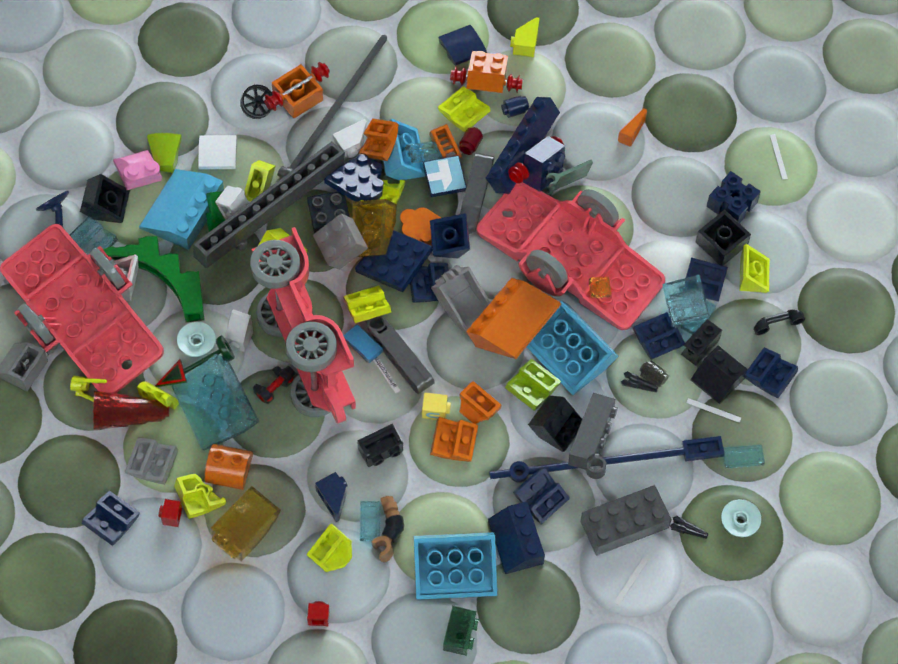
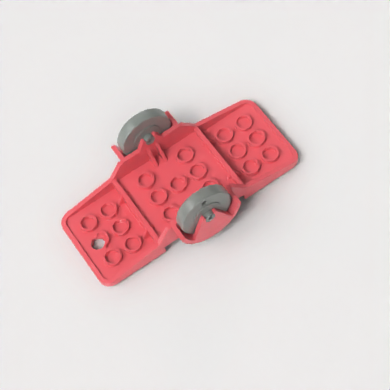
[477,182,665,330]
[0,224,164,397]

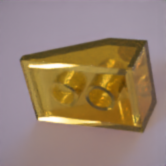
[352,199,397,257]

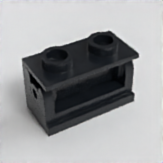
[681,319,722,366]
[357,424,403,467]

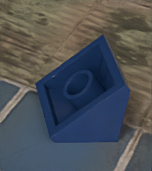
[430,213,470,259]

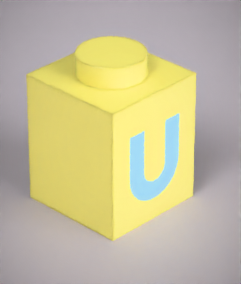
[422,392,451,420]

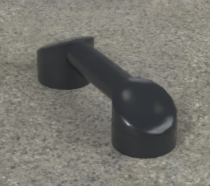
[753,310,805,335]

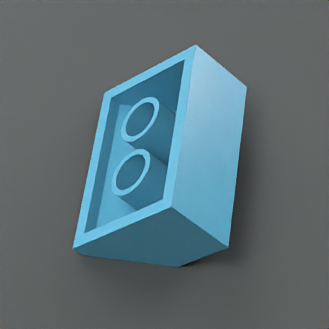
[383,119,425,181]

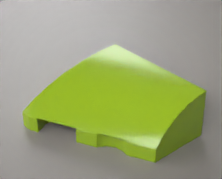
[147,133,182,173]

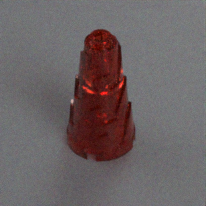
[93,391,169,430]

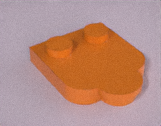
[400,207,441,246]

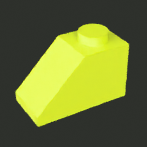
[510,17,539,57]
[244,160,276,201]

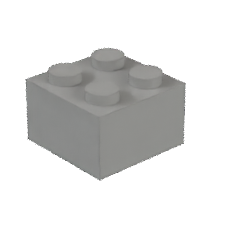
[313,213,368,270]

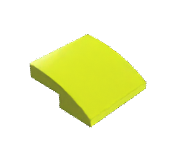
[438,86,490,132]
[343,285,391,323]

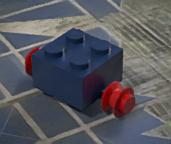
[508,136,565,192]

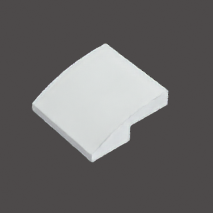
[198,135,237,169]

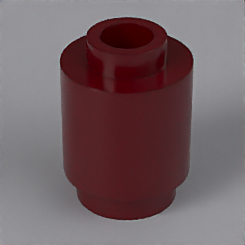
[459,127,483,155]

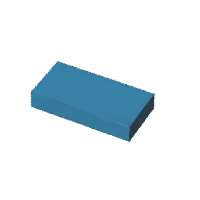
[343,325,383,363]

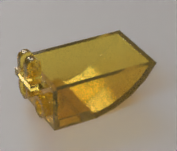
[210,486,281,561]

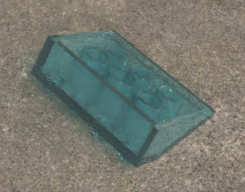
[171,354,260,451]

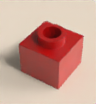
[158,499,183,527]
[307,601,330,627]

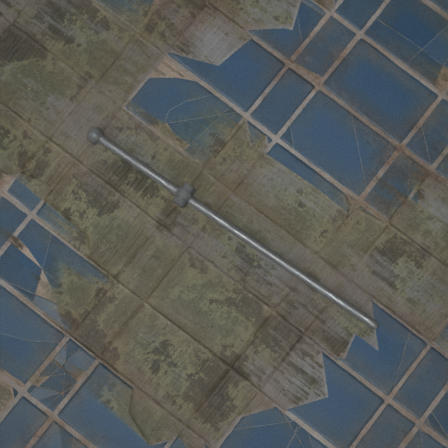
[235,35,387,250]

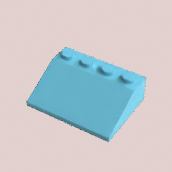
[139,169,224,250]
[527,301,619,395]
[413,532,497,600]

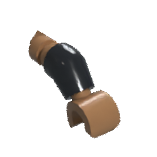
[371,496,404,562]

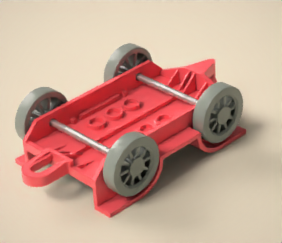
[250,227,356,424]

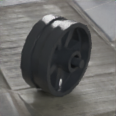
[240,84,272,119]

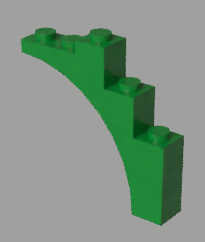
[103,236,205,322]

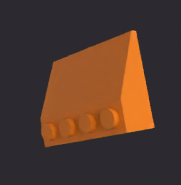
[466,278,561,359]

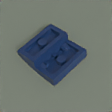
[439,24,487,66]
[682,257,728,302]
[410,263,449,303]
[633,312,685,360]
[745,347,798,398]
[513,467,570,524]
[82,490,140,546]

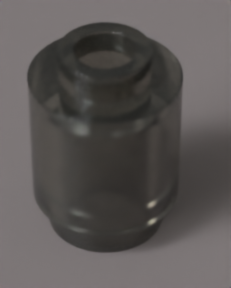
[639,360,669,388]

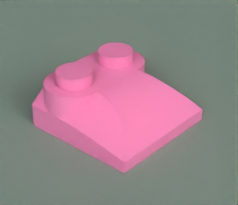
[113,150,162,190]

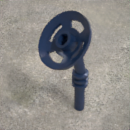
[36,190,69,227]

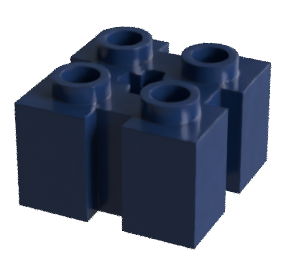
[706,171,761,223]

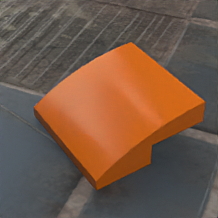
[359,118,399,161]
[430,417,478,462]

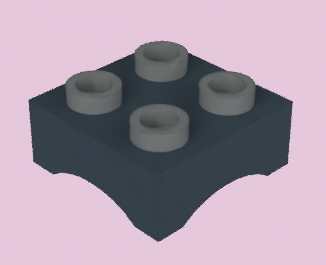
[307,191,350,234]

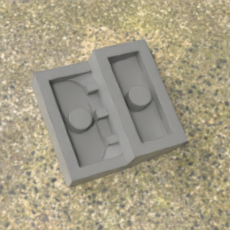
[125,437,178,485]

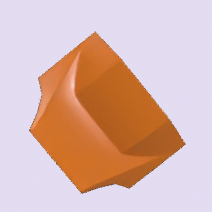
[459,381,502,424]

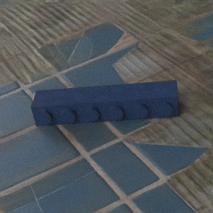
[486,97,560,194]

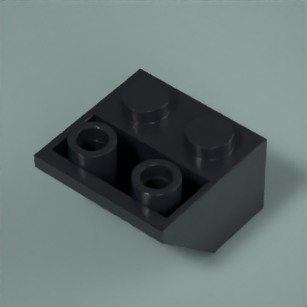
[528,395,583,452]

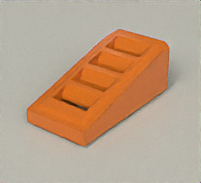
[618,108,647,147]
[429,124,462,158]

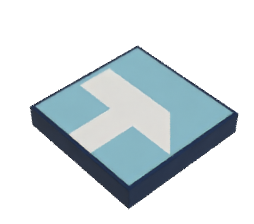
[423,155,467,197]

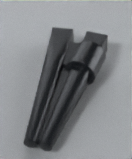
[621,371,658,393]
[670,516,708,539]

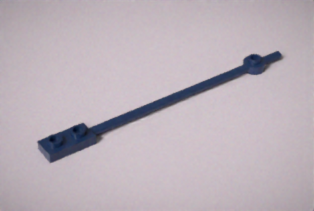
[489,436,725,482]

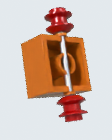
[450,51,523,93]
[264,62,330,118]

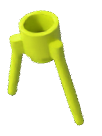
[70,375,112,410]

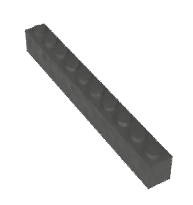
[193,141,345,269]

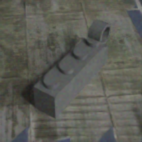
[568,393,618,479]

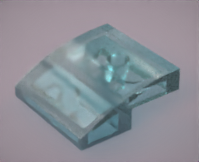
[70,217,118,255]

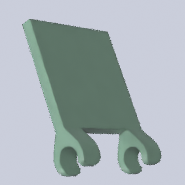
[541,159,593,196]

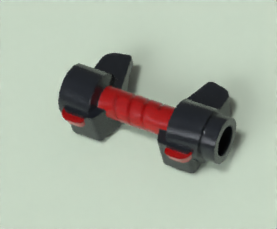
[253,366,296,404]

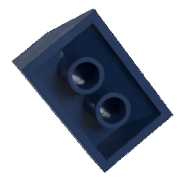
[488,501,545,574]

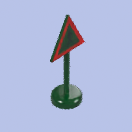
[155,335,235,387]

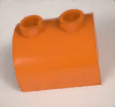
[205,444,253,490]

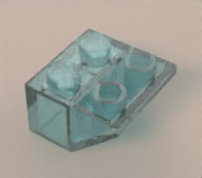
[662,275,710,327]

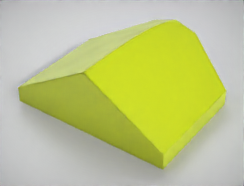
[306,523,352,572]

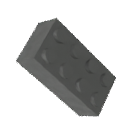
[580,485,672,556]

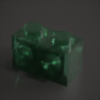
[443,606,479,656]

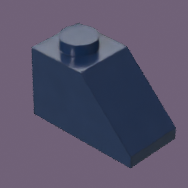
[315,472,348,522]

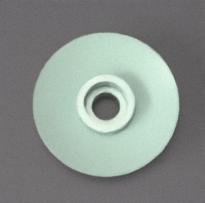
[177,322,216,357]
[721,499,761,537]

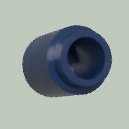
[501,96,529,118]

